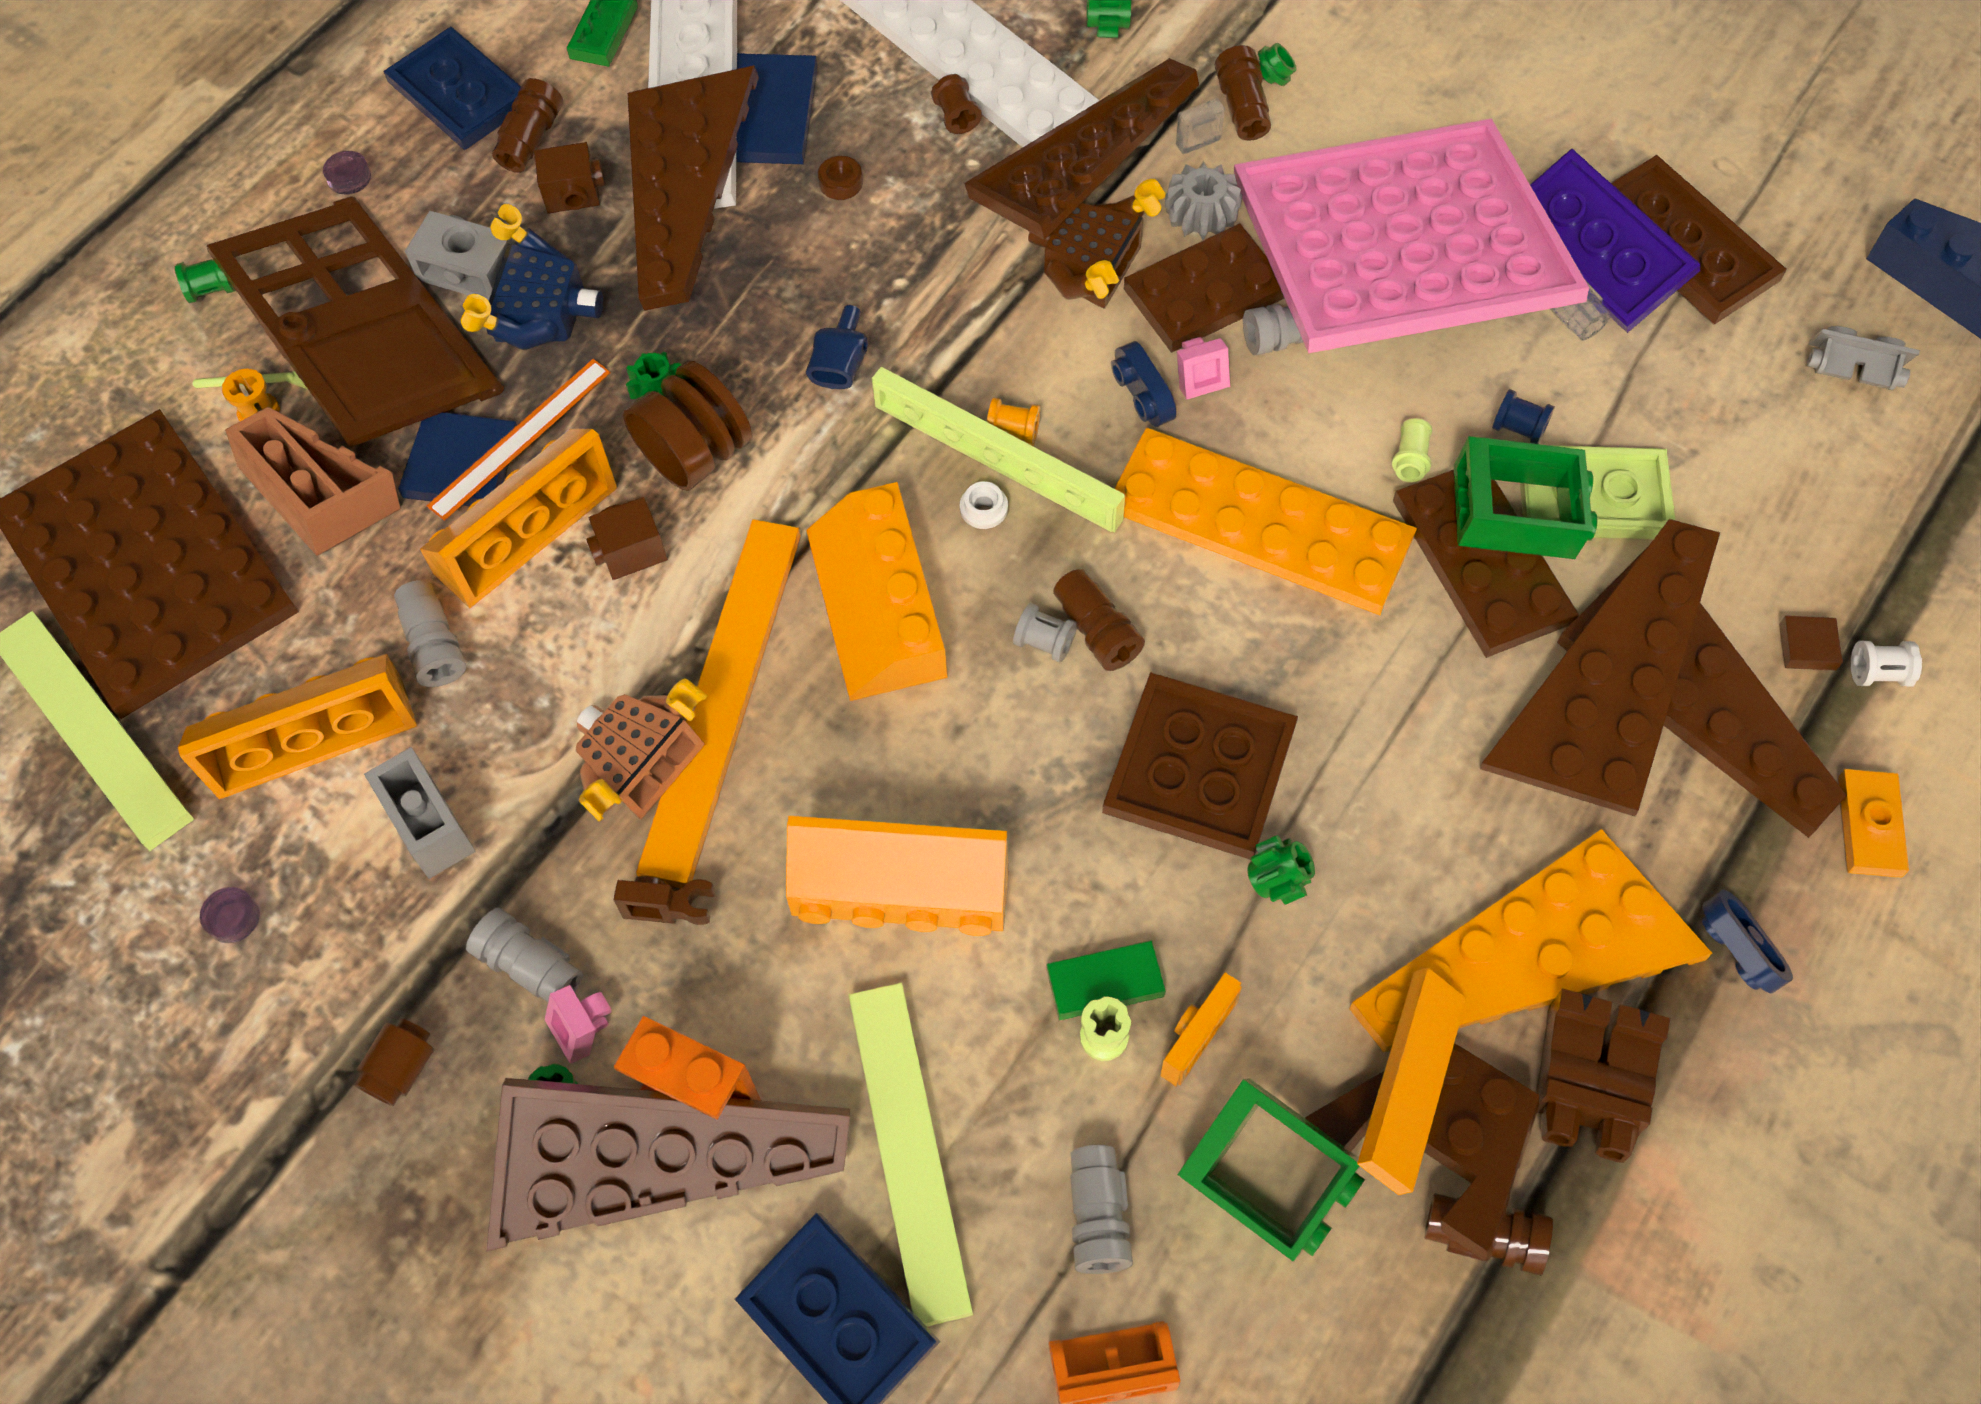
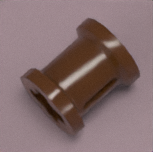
[931,74,982,134]

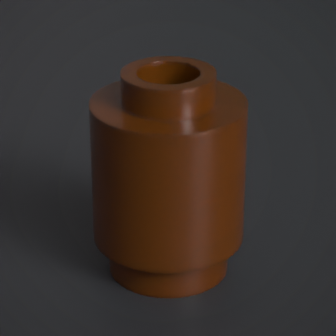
[354,1018,434,1106]

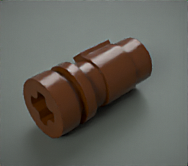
[1215,45,1271,141]
[492,78,563,173]
[1053,569,1145,671]
[1424,1193,1553,1276]

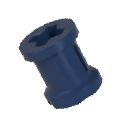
[1492,389,1555,444]

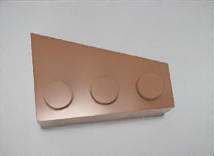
[225,407,401,556]

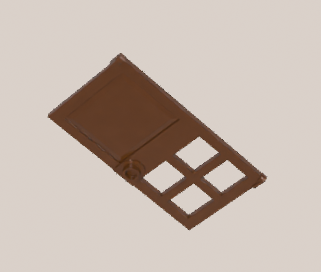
[207,196,504,447]

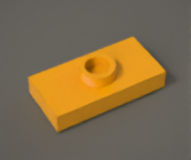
[1838,769,1909,878]
[1160,972,1242,1087]

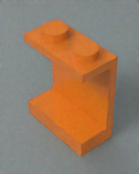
[614,1016,761,1120]

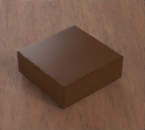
[1779,615,1843,671]

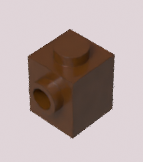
[534,142,605,214]
[586,497,668,580]

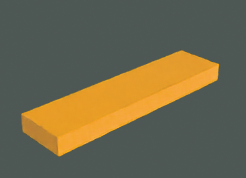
[1357,967,1466,1195]

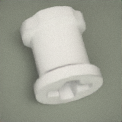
[1851,641,1922,687]

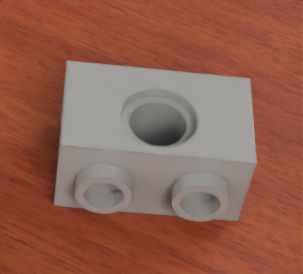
[405,211,515,301]
[364,747,476,879]

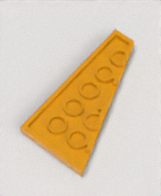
[1349,829,1713,1052]

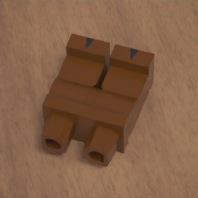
[1537,988,1671,1163]

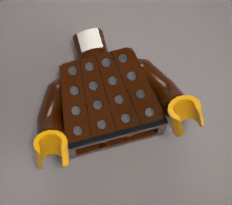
[1028,179,1166,309]

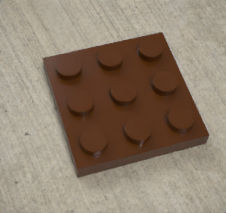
[1102,672,1298,860]

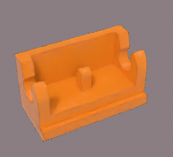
[1048,1321,1181,1404]

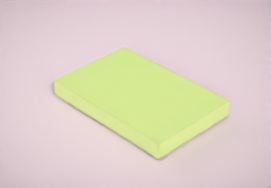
[1520,445,1675,539]

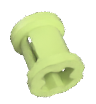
[1080,997,1131,1061]

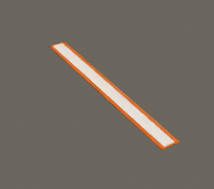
[426,359,611,521]

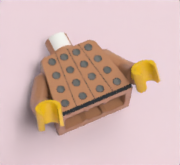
[576,678,708,822]

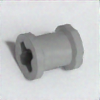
[1013,603,1077,663]

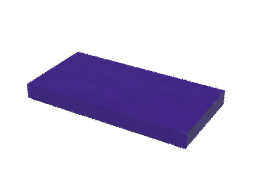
[1530,149,1700,333]

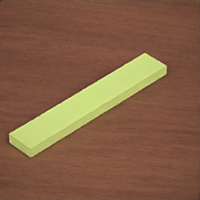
[872,367,1125,533]
[0,611,194,851]
[849,983,973,1326]

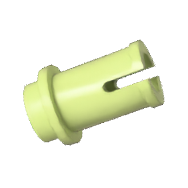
[1392,418,1432,482]

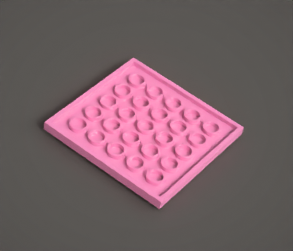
[1234,118,1589,353]

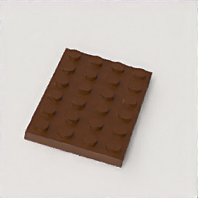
[0,409,299,719]

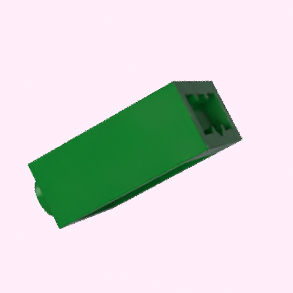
[1454,436,1597,559]
[1177,1078,1366,1262]

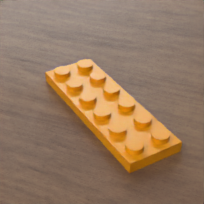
[1114,427,1417,615]

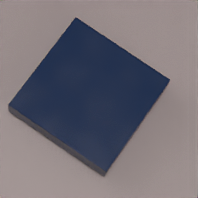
[398,413,517,507]

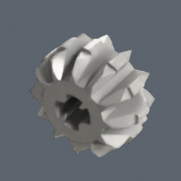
[1165,161,1242,240]

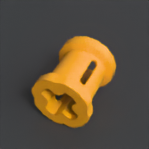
[222,368,280,421]
[987,397,1041,446]

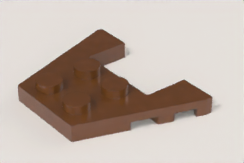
[1305,1043,1540,1262]

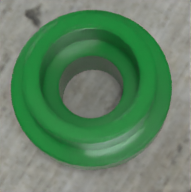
[1258,43,1296,86]

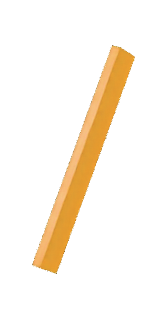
[636,519,801,888]

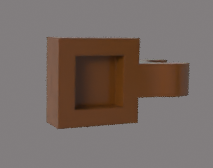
[613,876,715,925]

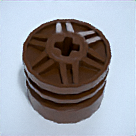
[623,361,753,491]

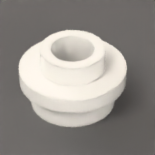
[960,482,1008,529]

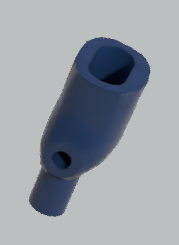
[806,305,868,389]

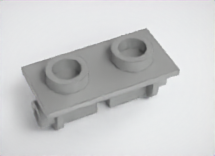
[1807,326,1920,390]

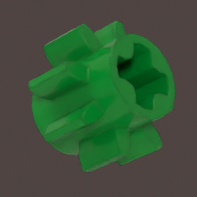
[1086,0,1131,38]
[626,351,681,399]
[1247,835,1315,905]

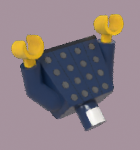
[461,204,603,350]

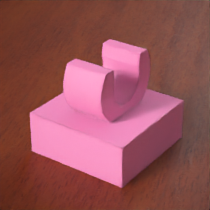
[1177,337,1230,400]
[545,985,612,1064]

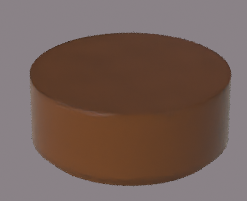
[818,156,863,200]

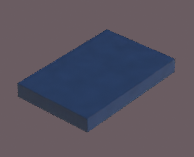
[383,26,521,150]
[736,53,818,165]
[734,1213,941,1404]

